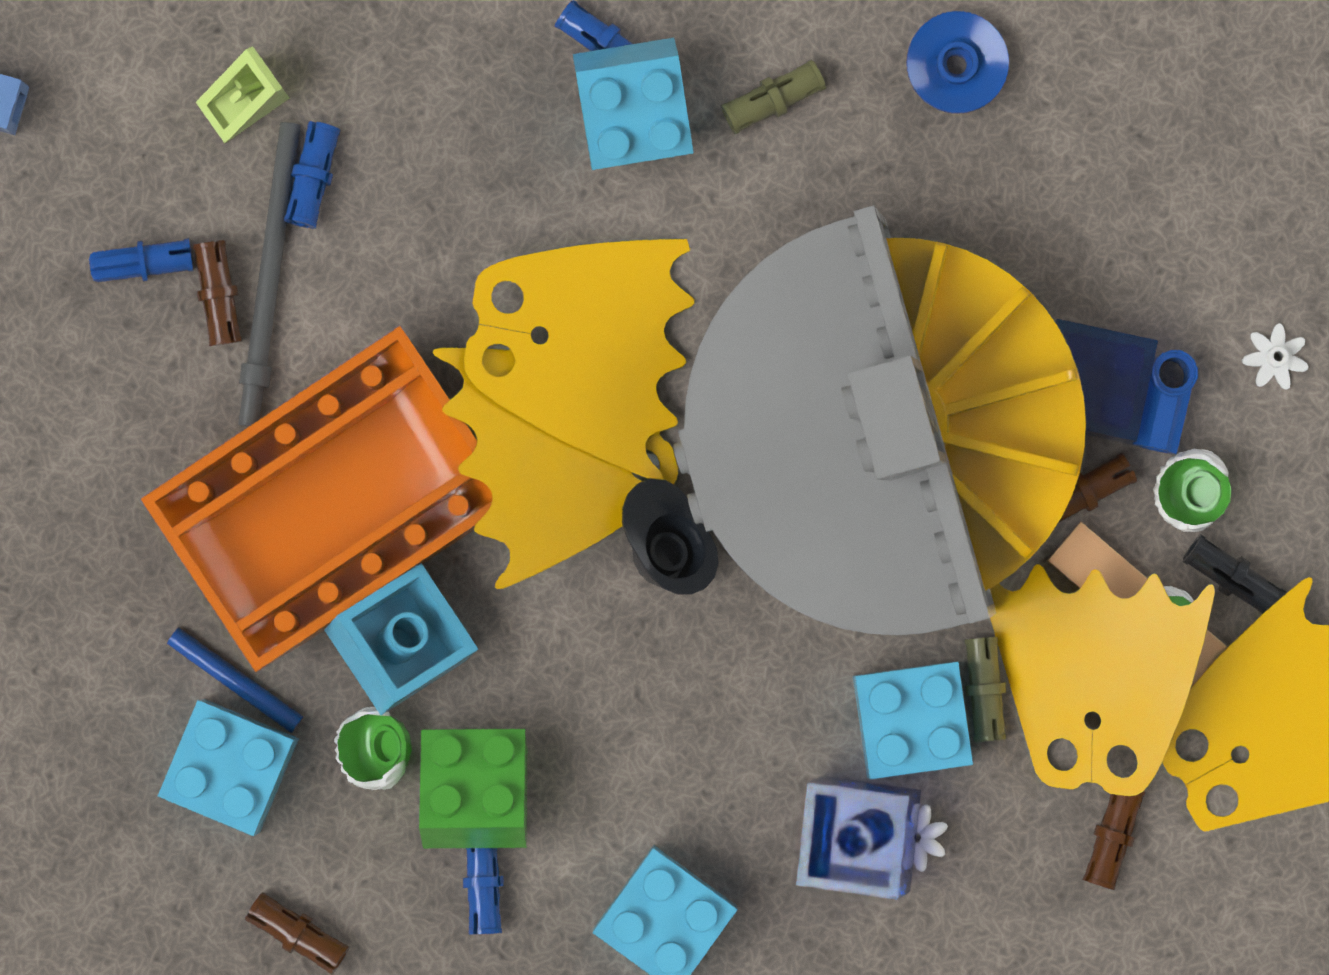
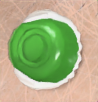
[1153,448,1231,532]
[334,706,412,790]

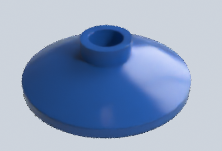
[906,11,1009,114]

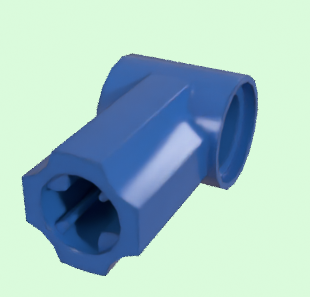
[1132,350,1198,455]

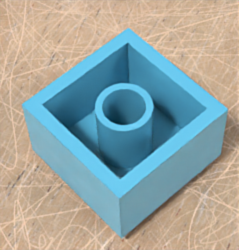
[573,38,694,170]
[324,563,478,715]
[853,661,973,779]
[158,699,299,836]
[592,845,738,975]

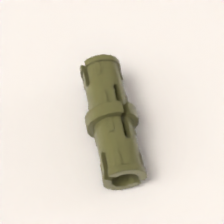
[720,60,826,134]
[964,637,1007,742]

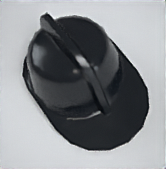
[622,478,719,595]

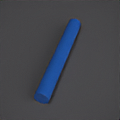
[167,627,303,733]

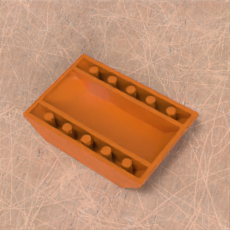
[141,326,492,672]

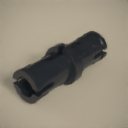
[1183,534,1286,614]

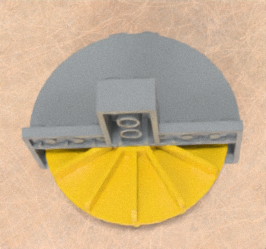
[674,205,1086,635]

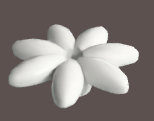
[1242,323,1308,390]
[887,804,948,872]

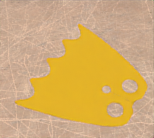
[464,239,694,479]
[432,348,678,589]
[990,564,1215,796]
[1162,577,1329,832]

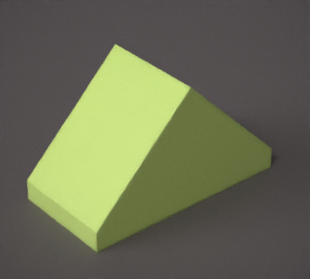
[196,46,290,143]

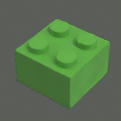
[419,729,527,849]

